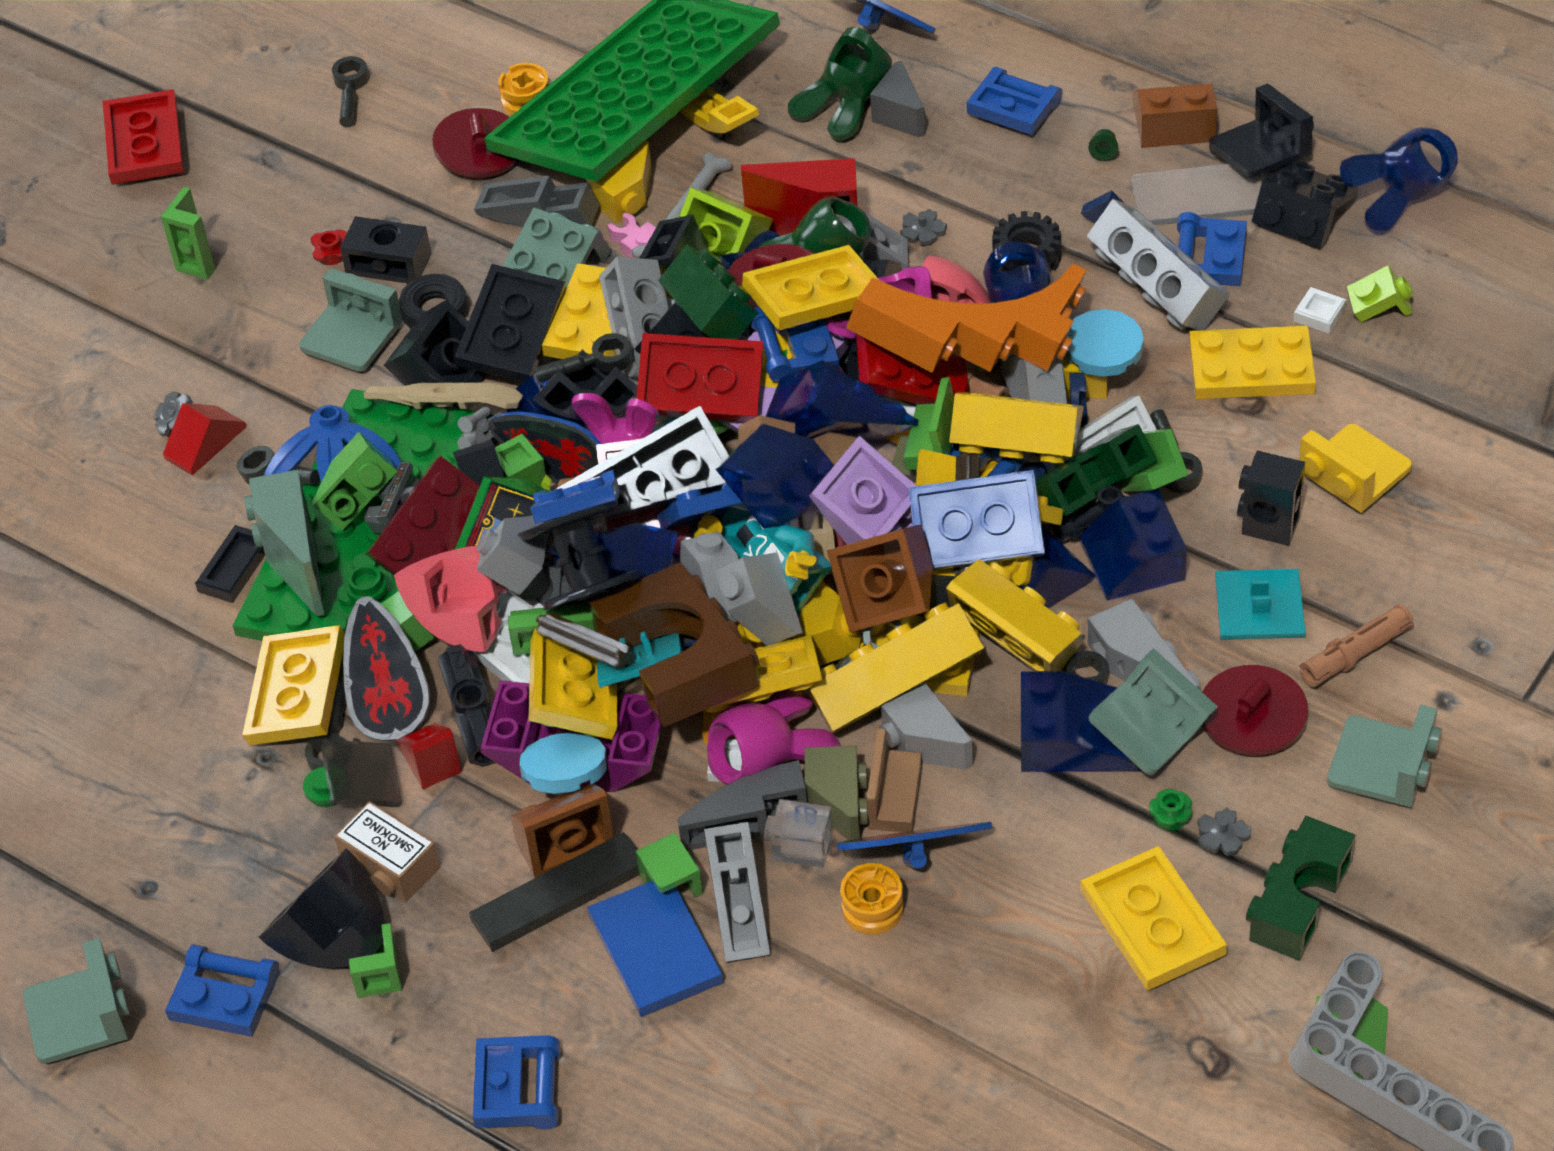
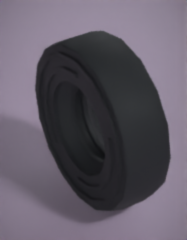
[399,274,468,329]

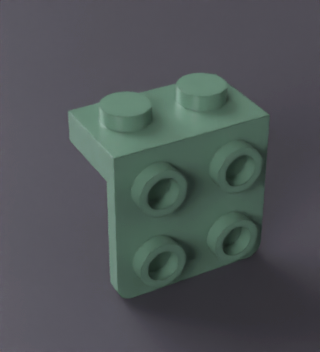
[503,207,611,288]
[299,268,403,372]
[1089,648,1218,775]
[1327,704,1442,808]
[23,938,130,1064]

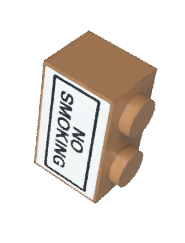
[334,801,440,903]

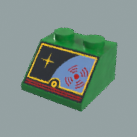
[455,476,556,558]

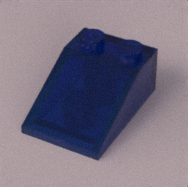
[1021,671,1143,772]

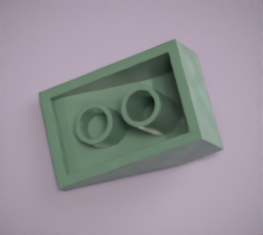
[244,470,325,616]

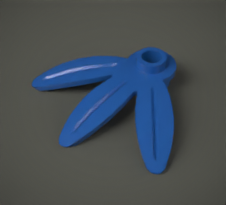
[264,405,402,482]

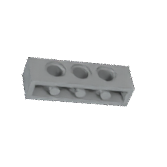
[1087,199,1230,330]
[599,256,669,385]

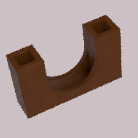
[589,562,760,727]

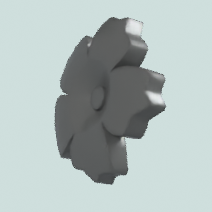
[900,209,947,245]
[153,391,193,436]
[1197,808,1251,856]

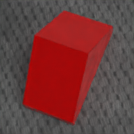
[163,403,246,476]
[396,723,462,789]

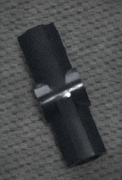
[438,644,496,767]

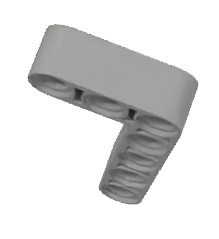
[1289,951,1514,1151]

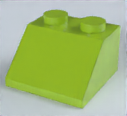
[679,187,773,270]

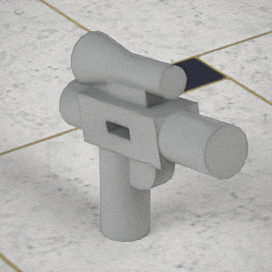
[458,407,504,449]

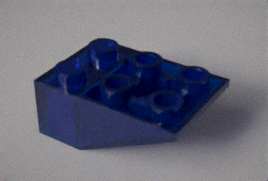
[766,360,919,442]
[545,523,685,581]

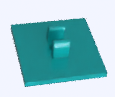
[1215,569,1306,640]
[597,631,682,688]

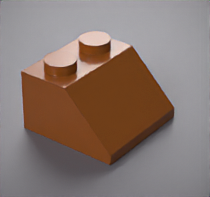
[1133,83,1217,148]
[510,784,614,878]

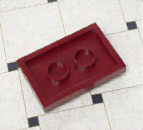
[365,455,480,576]

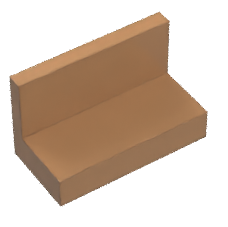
[866,728,922,832]

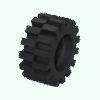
[992,211,1061,282]

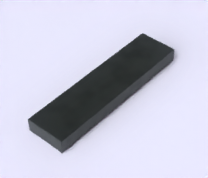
[469,832,639,952]

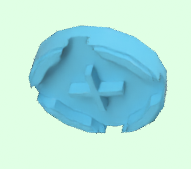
[1066,309,1144,377]
[519,733,607,794]

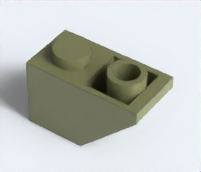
[804,746,868,840]

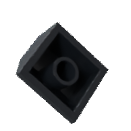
[383,300,486,408]

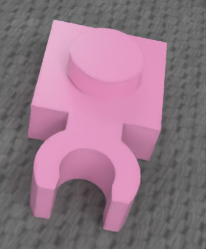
[608,213,656,258]

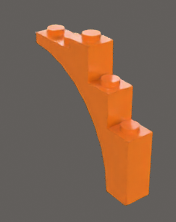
[846,263,1087,372]

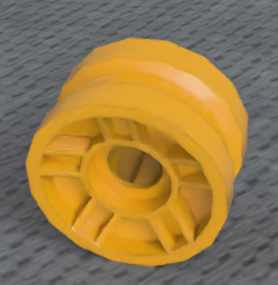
[498,62,549,115]
[840,863,904,935]

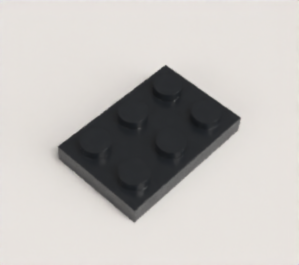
[455,264,566,384]

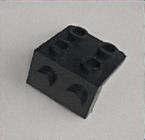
[1209,83,1314,178]
[1251,162,1359,248]

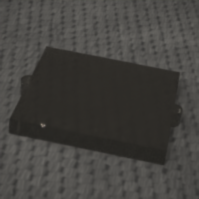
[321,738,402,807]

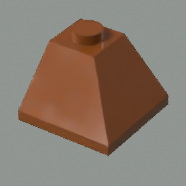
[827,524,933,633]

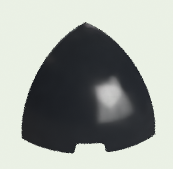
[532,349,637,421]
[258,848,385,968]

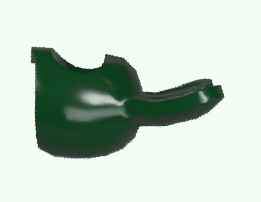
[788,27,892,141]
[759,196,872,255]

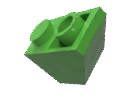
[312,432,398,531]

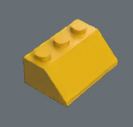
[949,392,1083,463]
[946,559,1082,683]

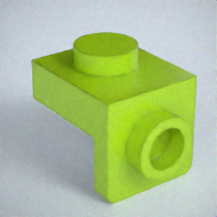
[1347,265,1414,322]

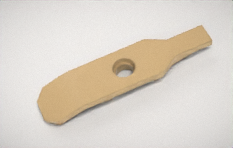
[364,383,523,409]

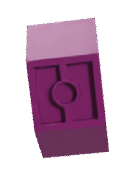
[480,680,662,792]

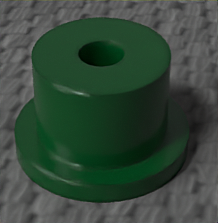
[1088,129,1119,161]

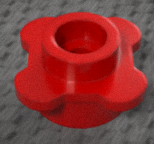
[310,229,347,265]

